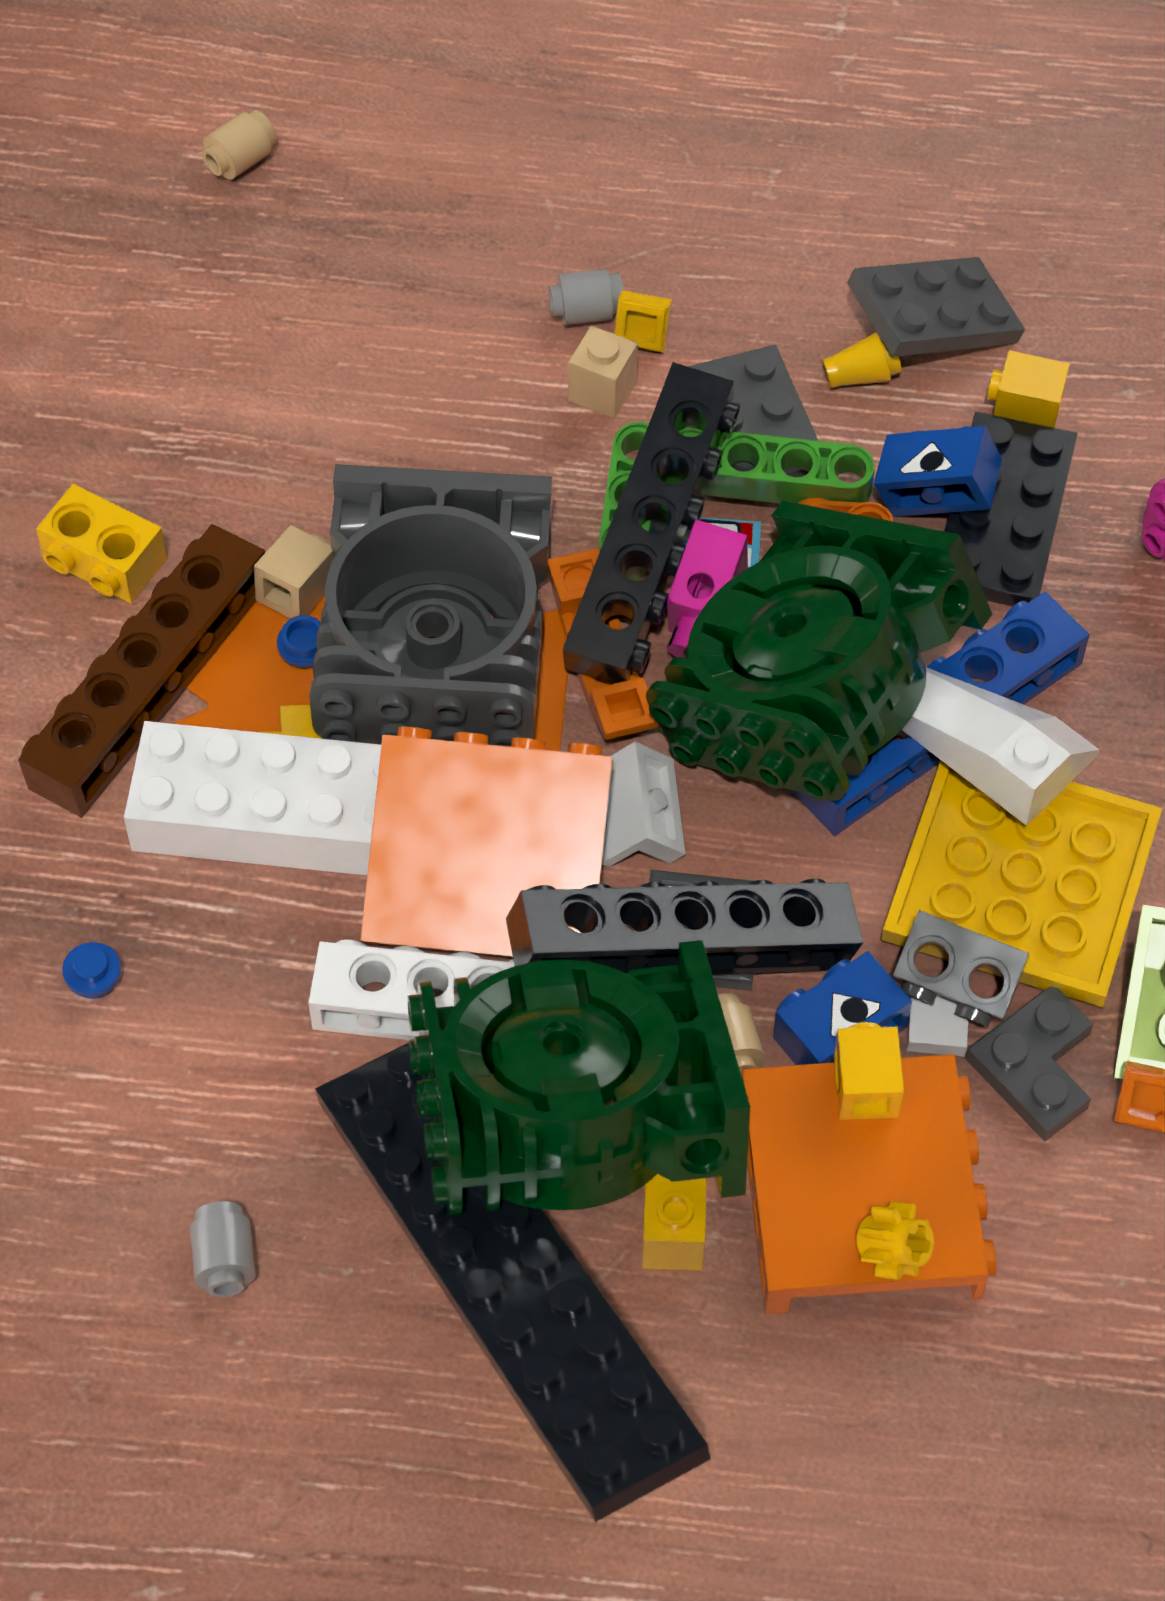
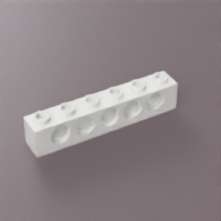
[308,940,515,1040]

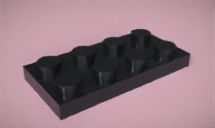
[945,411,1078,607]

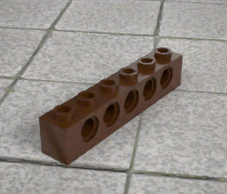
[18,524,266,818]

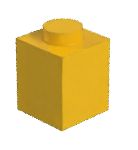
[987,350,1070,428]

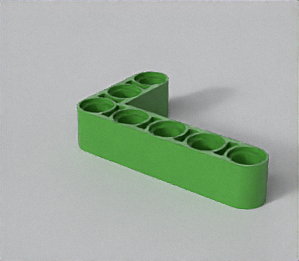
[599,422,875,581]

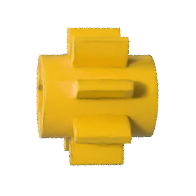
[857,1201,934,1280]

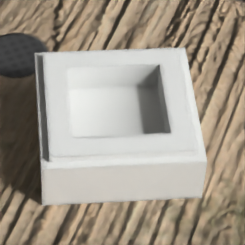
[907,995,968,1057]

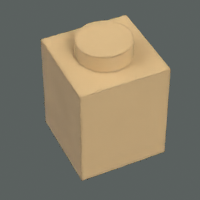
[568,325,638,419]
[254,525,333,619]

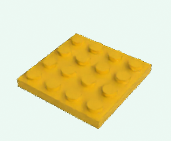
[881,760,1163,1008]

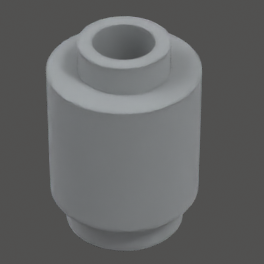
[549,269,624,325]
[189,1201,256,1297]

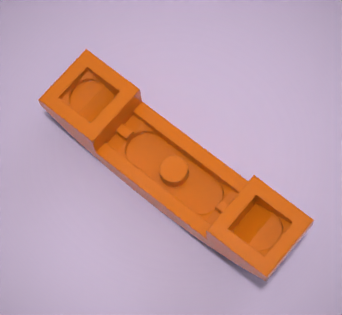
[548,548,659,740]

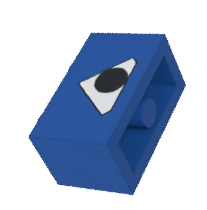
[874,426,1003,517]
[773,951,912,1065]

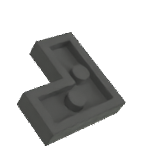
[965,986,1093,1142]

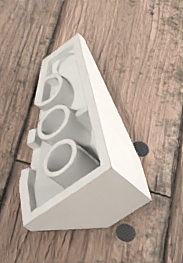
[901,667,1099,825]

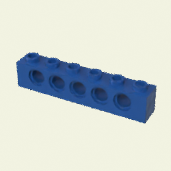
[791,591,1090,837]

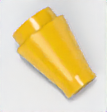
[822,332,902,389]

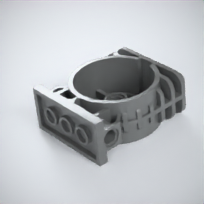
[309,464,552,747]

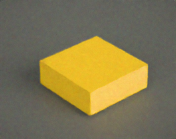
[615,290,672,353]

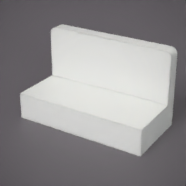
[602,741,686,867]

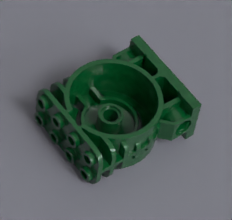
[646,501,993,801]
[407,940,750,1216]

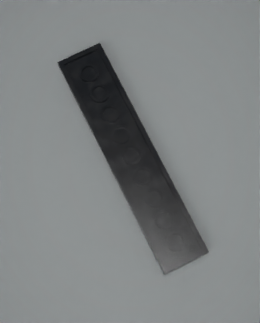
[315,1042,711,1522]

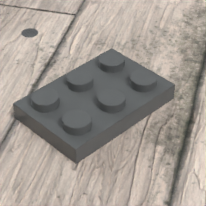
[847,257,1025,357]
[688,344,819,500]

